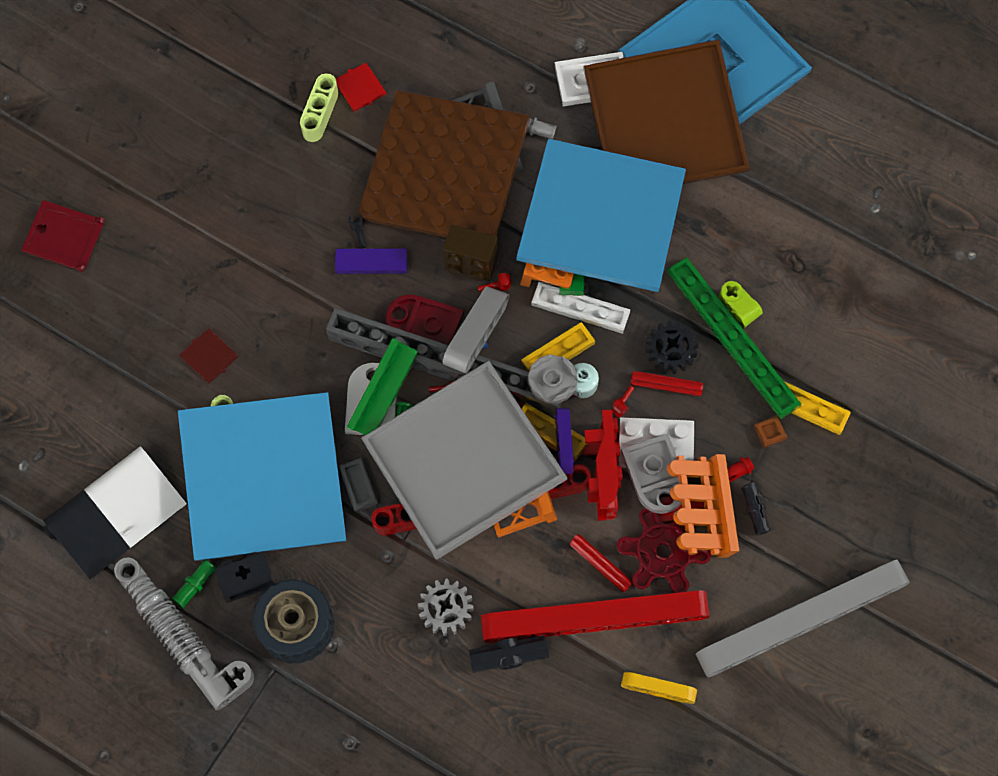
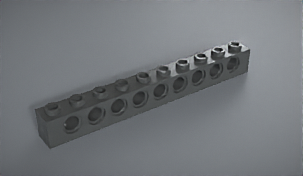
[326,308,562,415]

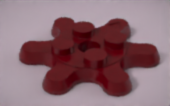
[617,508,711,593]

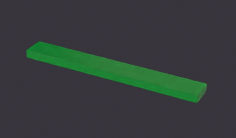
[667,257,801,420]

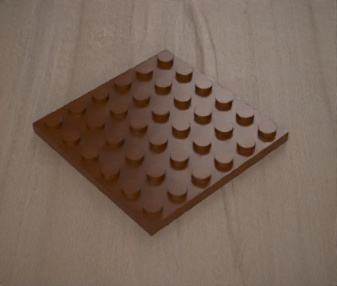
[357,90,530,238]

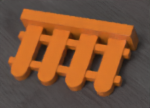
[667,454,739,558]

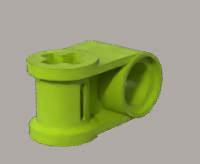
[718,281,763,329]

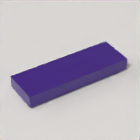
[335,249,407,274]

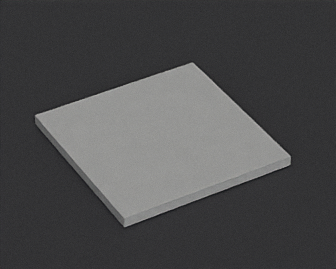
[361,361,567,560]

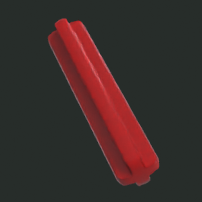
[631,371,703,396]
[570,534,632,592]

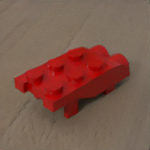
[584,410,622,521]

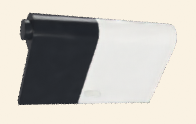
[42,446,187,579]

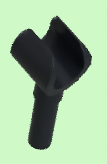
[348,214,366,248]

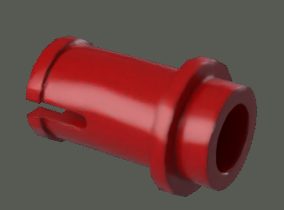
[727,457,754,484]

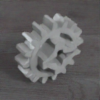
[418,579,474,636]

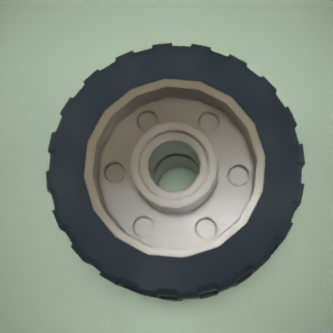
[252,579,334,664]

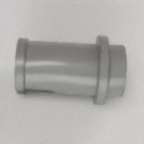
[527,117,557,140]

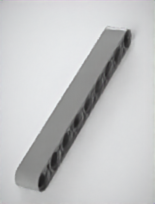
[695,560,910,678]

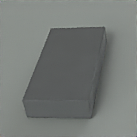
[338,457,378,513]

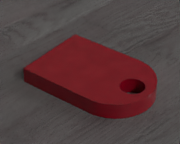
[386,294,464,345]

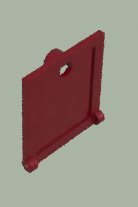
[21,200,105,272]

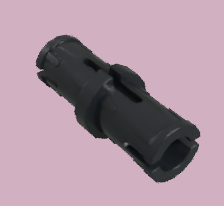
[741,483,771,536]

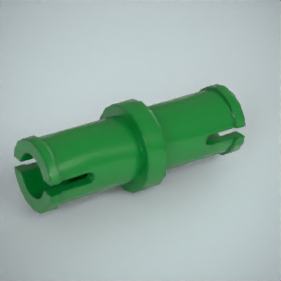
[171,560,216,609]

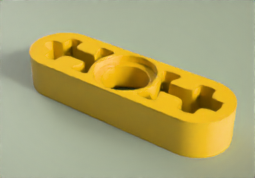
[621,672,697,704]

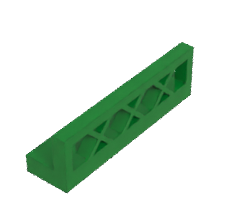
[347,338,419,435]

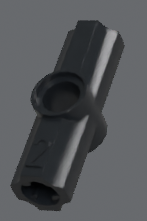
[469,635,549,673]

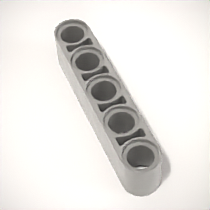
[442,286,509,373]

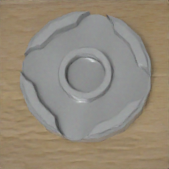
[528,355,577,404]

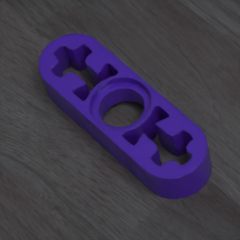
[555,408,573,474]

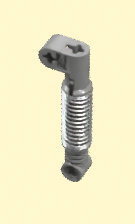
[114,557,254,710]

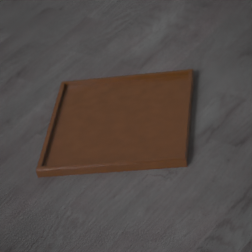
[583,40,750,184]

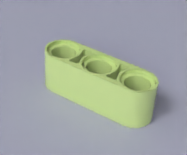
[300,73,339,142]

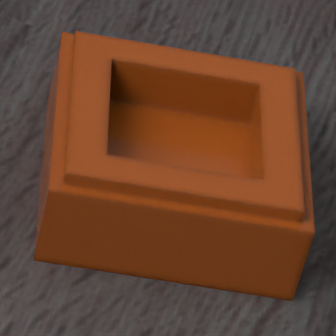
[754,416,787,448]

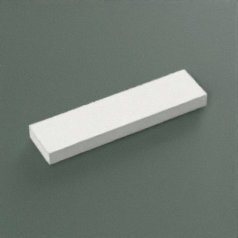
[531,281,630,334]

